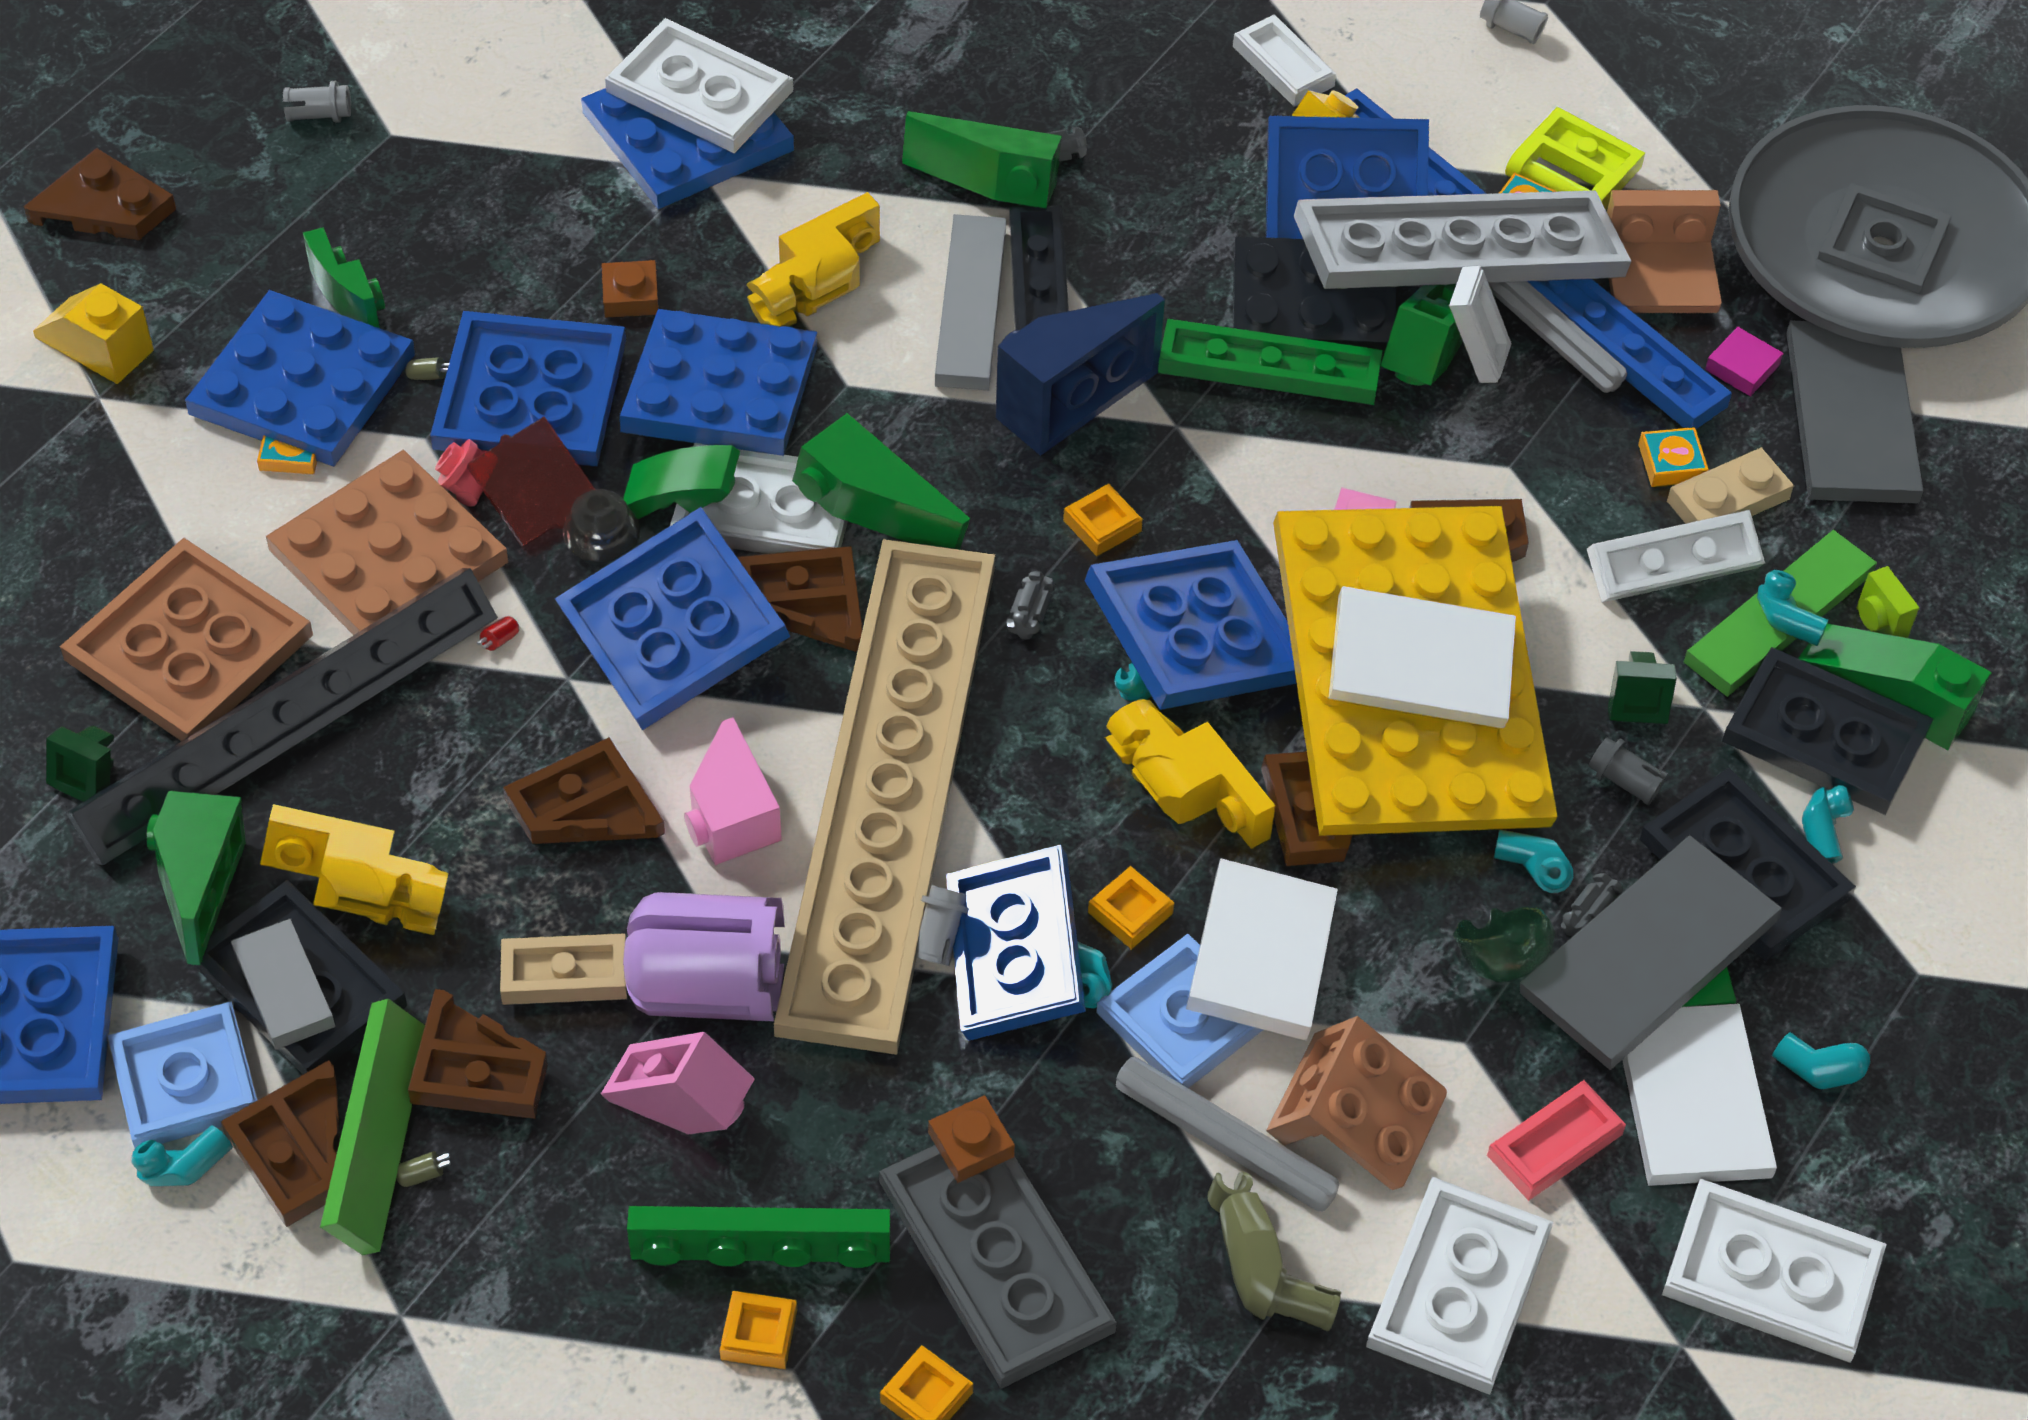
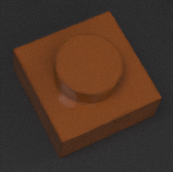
[602,260,658,318]
[928,1095,1015,1183]

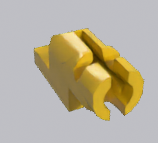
[746,192,880,327]
[1105,699,1275,849]
[260,804,448,935]

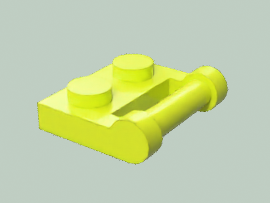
[1505,107,1645,210]

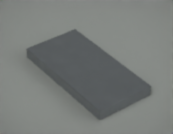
[1786,320,1923,503]
[1520,835,1782,1070]
[879,1145,1117,1389]

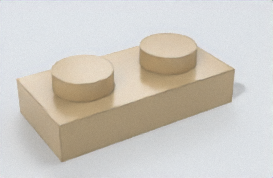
[1667,447,1794,524]
[500,934,627,1005]

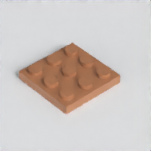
[266,449,508,635]
[60,538,313,741]

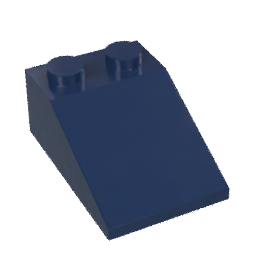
[995,293,1165,456]

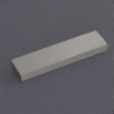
[935,214,1006,391]

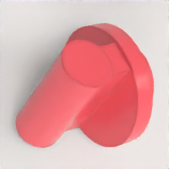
[435,439,498,507]

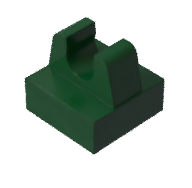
[1608,651,1677,724]
[46,725,114,802]

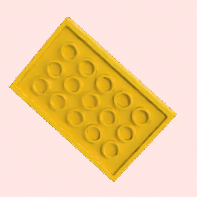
[1273,506,1557,836]

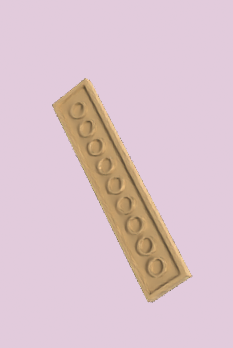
[774,539,995,1055]

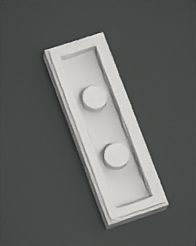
[1587,510,1765,603]

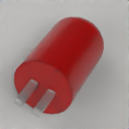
[477,616,519,651]

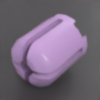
[623,892,785,1021]

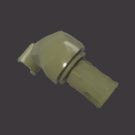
[1208,1172,1341,1331]

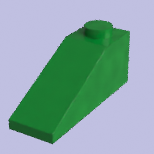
[902,111,1062,208]
[1381,284,1463,386]
[792,413,970,550]
[1798,624,1991,751]
[147,791,246,965]

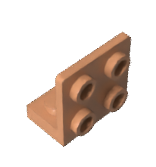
[1607,190,1722,313]
[1266,1016,1447,1190]

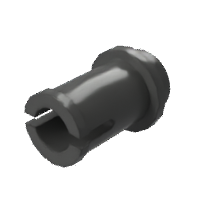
[1588,737,1669,806]

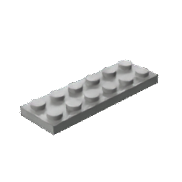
[1294,190,1631,289]

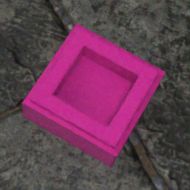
[1705,327,1783,397]

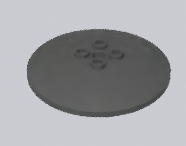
[1729,105,2028,348]

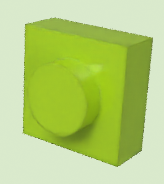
[1856,566,1920,638]

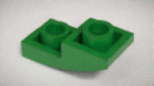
[303,227,385,328]
[621,445,740,520]

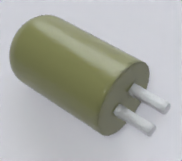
[406,357,449,380]
[396,1151,450,1187]

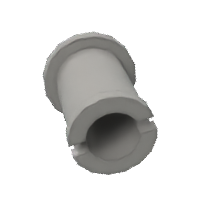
[1480,0,1548,44]
[283,81,351,123]
[915,885,970,966]

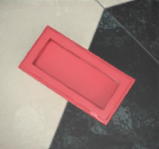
[1487,1080,1626,1201]

